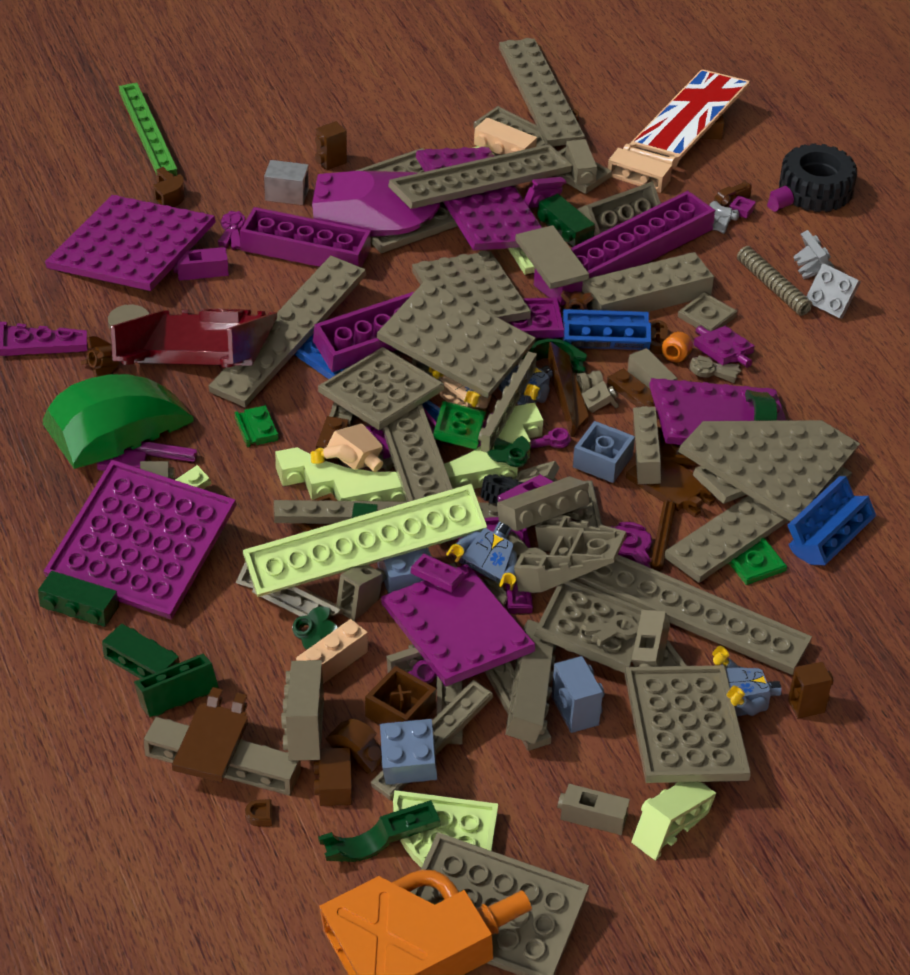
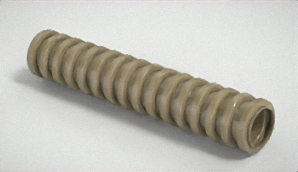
[737,246,812,316]

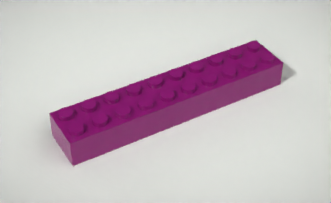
[534,191,715,306]

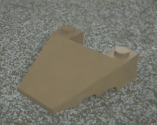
[514,515,627,593]

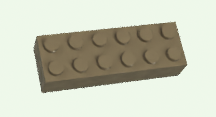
[582,252,714,312]

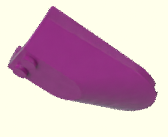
[312,171,440,237]

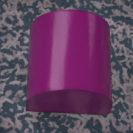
[767,186,794,212]

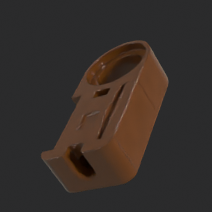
[714,180,752,208]

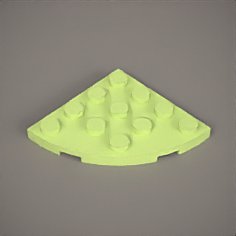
[393,790,498,868]

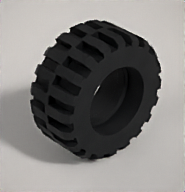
[779,143,857,213]

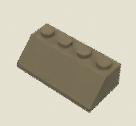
[577,182,661,236]

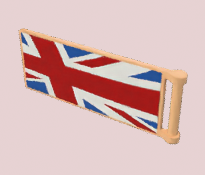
[623,69,750,169]

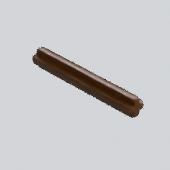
[650,500,676,571]

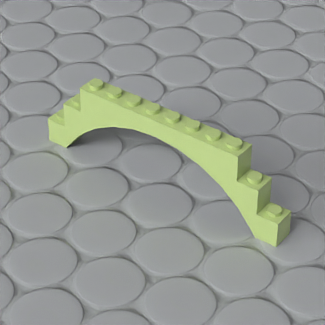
[275,402,543,502]

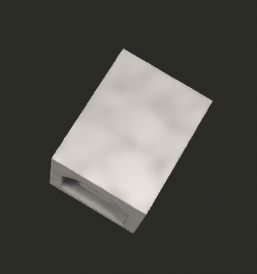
[264,160,309,205]

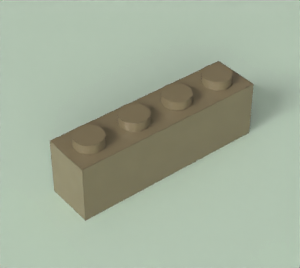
[633,406,661,484]
[497,476,589,531]

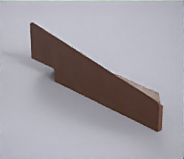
[548,342,589,437]

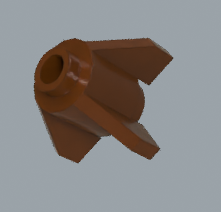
[561,291,594,323]
[81,336,120,377]

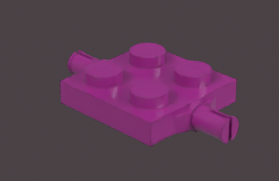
[693,325,755,368]

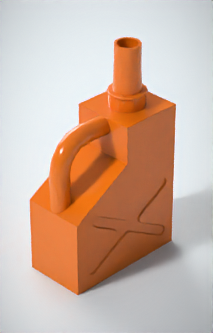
[319,869,532,975]

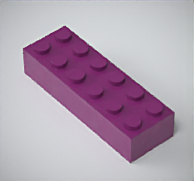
[240,207,371,268]
[313,291,415,372]

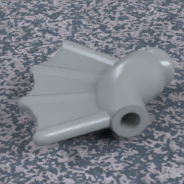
[709,201,739,234]

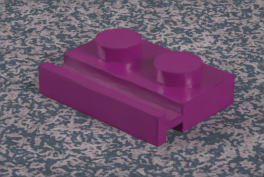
[524,177,566,208]

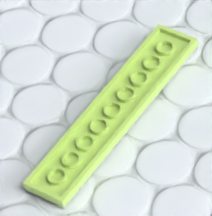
[243,484,487,597]

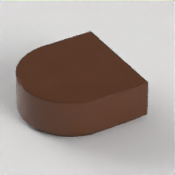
[245,799,272,826]

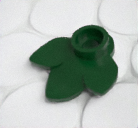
[487,436,530,467]
[292,607,338,650]

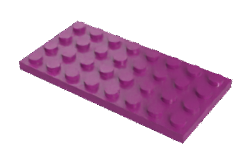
[415,147,542,250]

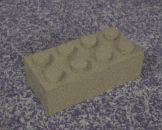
[281,660,324,761]

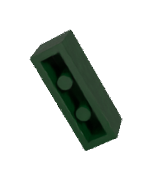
[537,194,595,247]
[38,571,119,627]
[102,623,180,679]
[134,654,219,718]

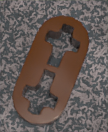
[649,320,668,354]

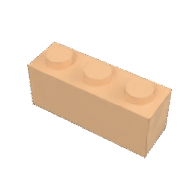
[474,117,537,155]
[608,148,672,193]
[296,619,368,684]

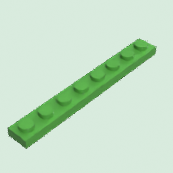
[119,83,178,176]

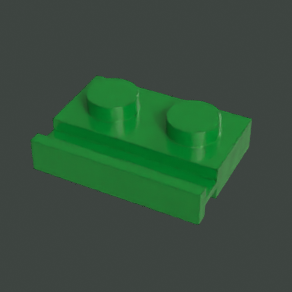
[235,405,278,447]

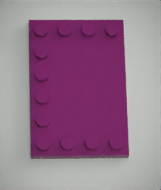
[649,378,786,445]
[381,564,535,686]

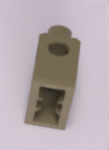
[336,565,386,622]

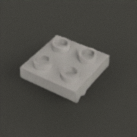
[793,230,834,279]
[806,263,861,319]

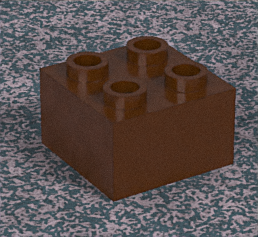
[365,666,436,725]

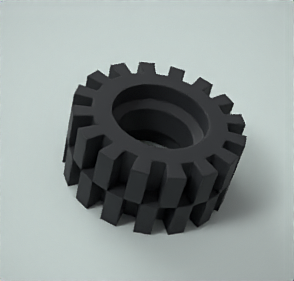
[480,474,523,505]

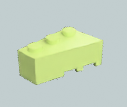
[631,782,716,860]

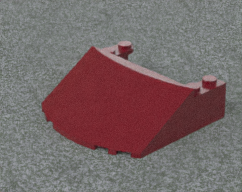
[111,309,277,367]

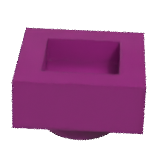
[729,196,756,218]

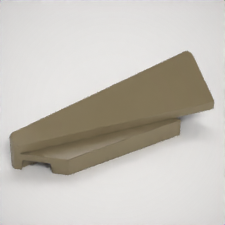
[236,561,346,618]

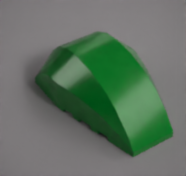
[42,374,193,469]

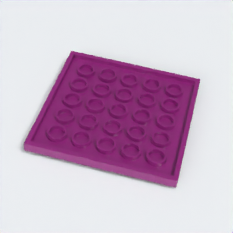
[45,195,216,291]
[44,460,237,620]

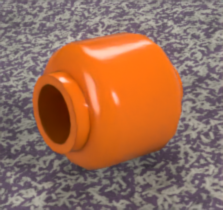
[662,331,693,363]

